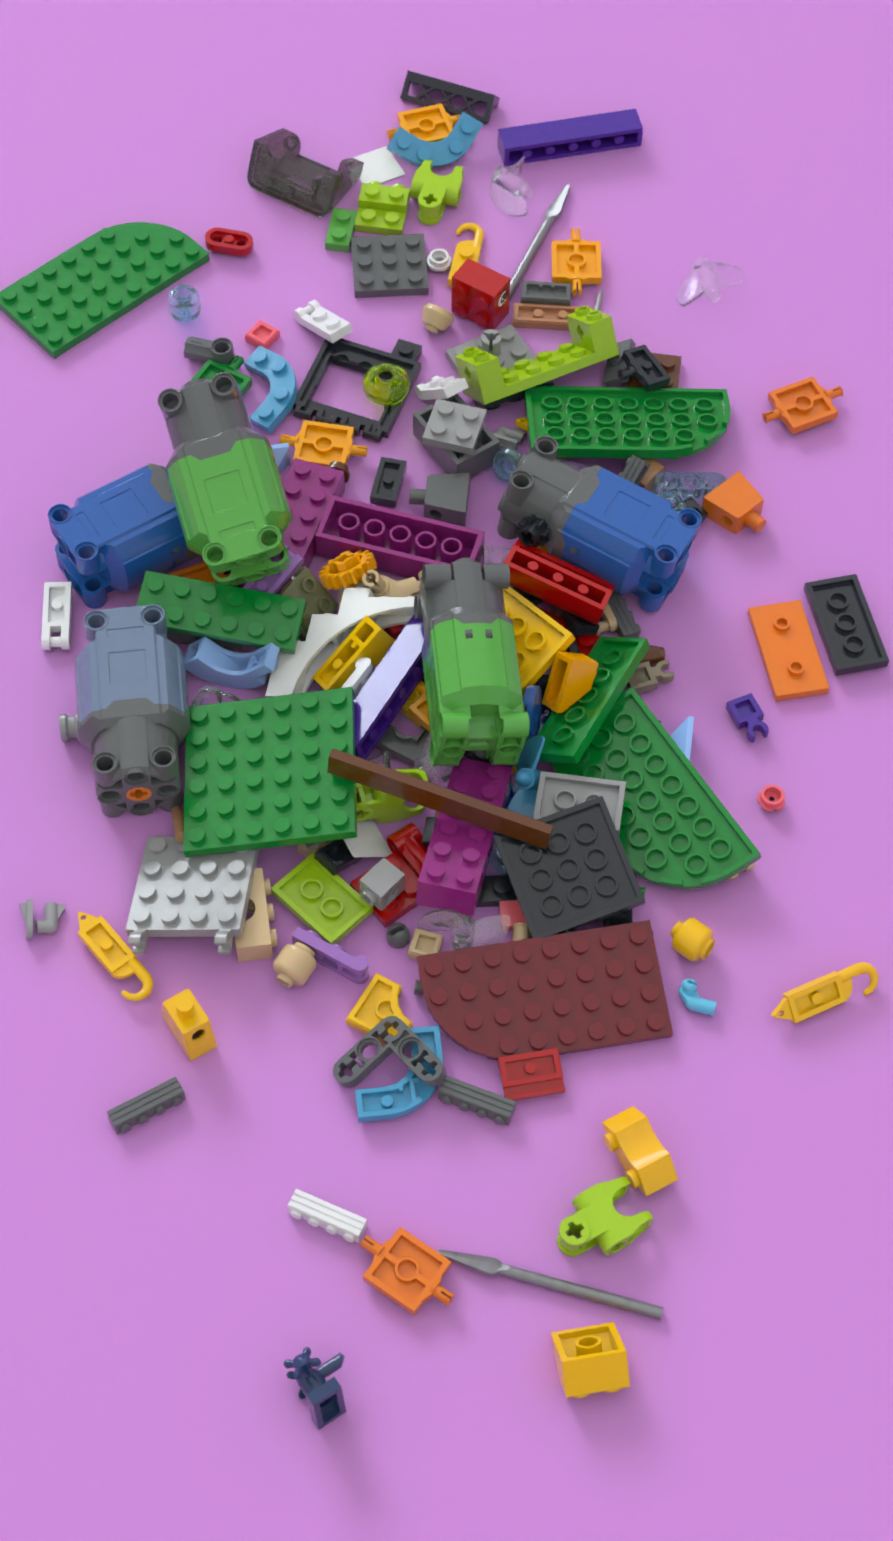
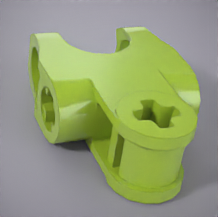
[410,160,464,225]
[356,769,428,823]
[557,1176,654,1257]

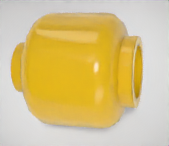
[670,918,716,962]

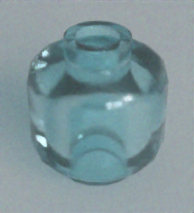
[168,284,201,322]

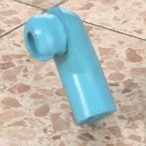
[679,979,717,1016]

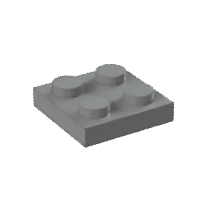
[422,399,487,455]

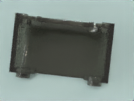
[247,128,364,217]

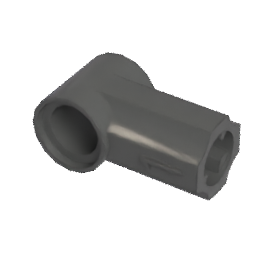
[184,336,235,365]

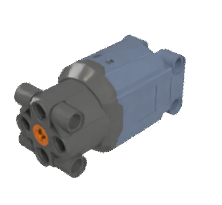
[74,604,191,818]

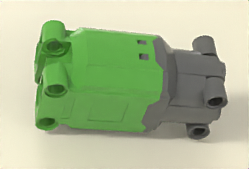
[158,372,292,587]
[414,558,530,766]

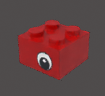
[451,258,510,330]

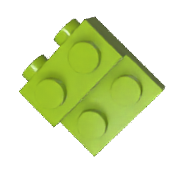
[354,181,410,235]

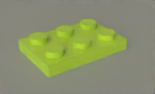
[271,853,373,945]

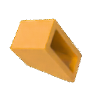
[542,651,599,713]

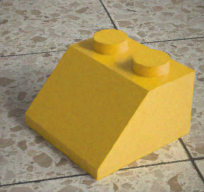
[551,1322,630,1398]

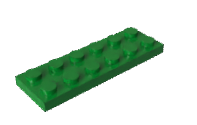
[136,571,307,654]
[537,636,650,764]

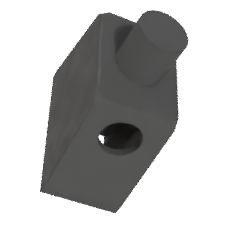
[409,473,470,527]

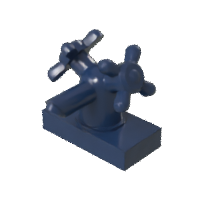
[284,1347,346,1430]

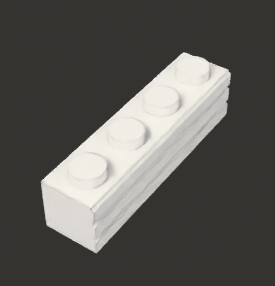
[288,1189,367,1243]

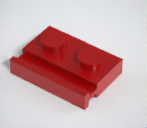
[497,1048,566,1101]

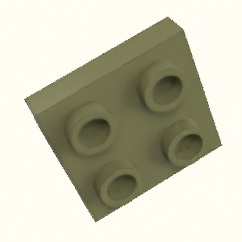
[277,566,339,641]

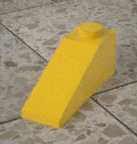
[312,615,396,690]

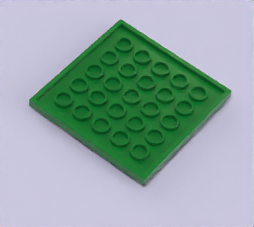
[183,687,357,857]

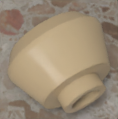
[422,303,454,334]

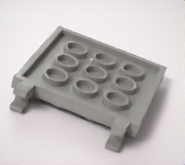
[125,836,260,954]

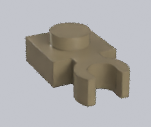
[627,660,674,694]

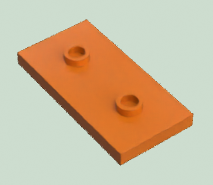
[747,600,829,701]

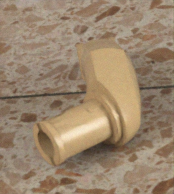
[362,569,422,597]

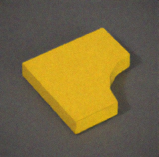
[346,973,413,1044]

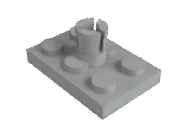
[445,324,535,376]
[533,771,626,835]

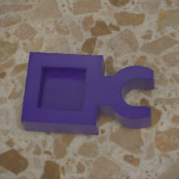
[726,693,769,743]

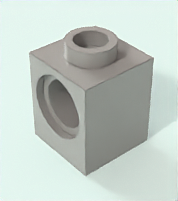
[360,857,405,911]

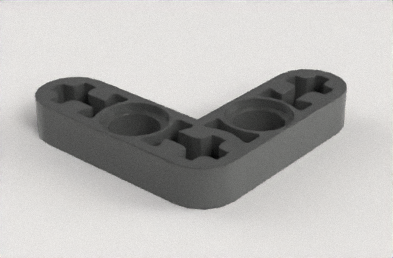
[333,1016,446,1088]

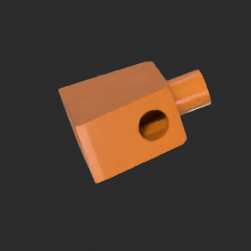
[702,471,767,533]

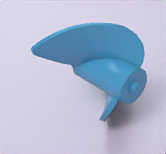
[506,735,547,818]

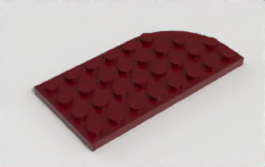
[416,920,673,1060]

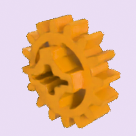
[318,550,377,590]

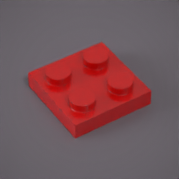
[350,852,419,928]

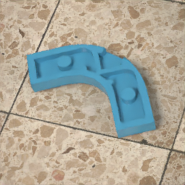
[386,112,483,169]
[244,345,298,434]
[355,1025,443,1123]

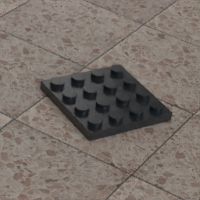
[493,796,645,938]

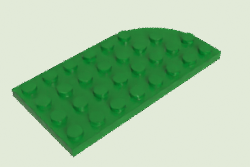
[0,222,210,359]
[524,386,731,460]
[549,687,761,889]

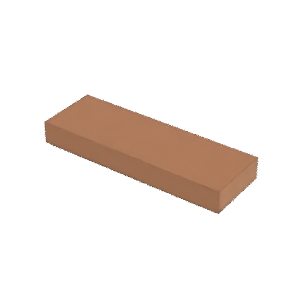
[513,303,581,330]

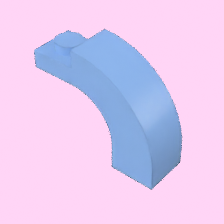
[185,636,280,689]

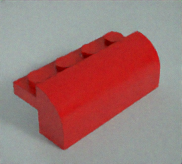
[503,539,615,625]

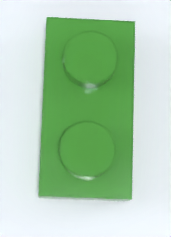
[325,208,357,253]

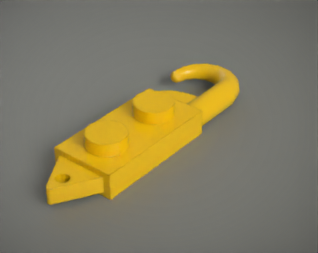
[448,223,484,288]
[77,912,153,1001]
[771,962,879,1023]

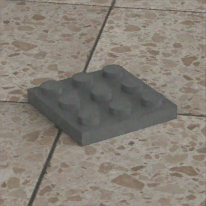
[351,234,429,298]

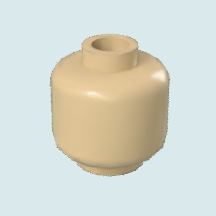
[273,942,317,988]

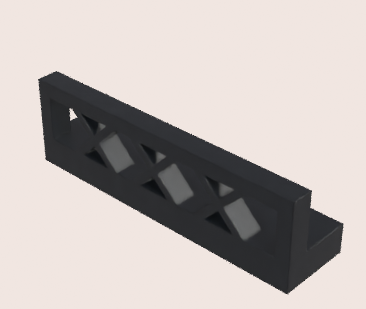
[400,70,500,124]

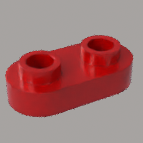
[205,227,253,256]

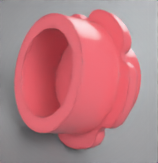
[757,785,785,812]

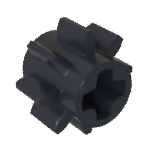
[516,514,551,548]

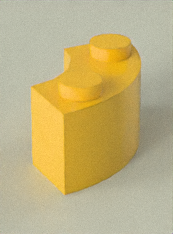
[602,1106,678,1196]

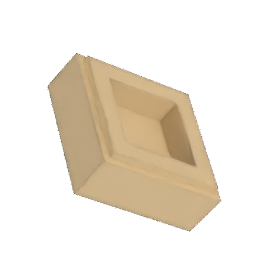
[407,928,444,960]

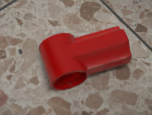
[386,823,428,877]

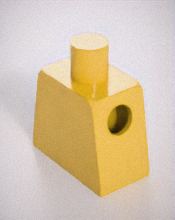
[162,989,217,1061]

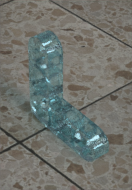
[652,472,727,512]

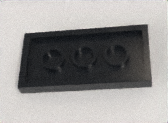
[804,574,889,676]

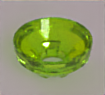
[363,363,410,405]

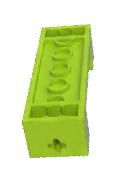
[455,306,619,405]

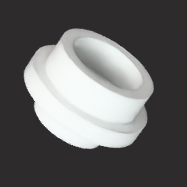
[427,249,451,272]

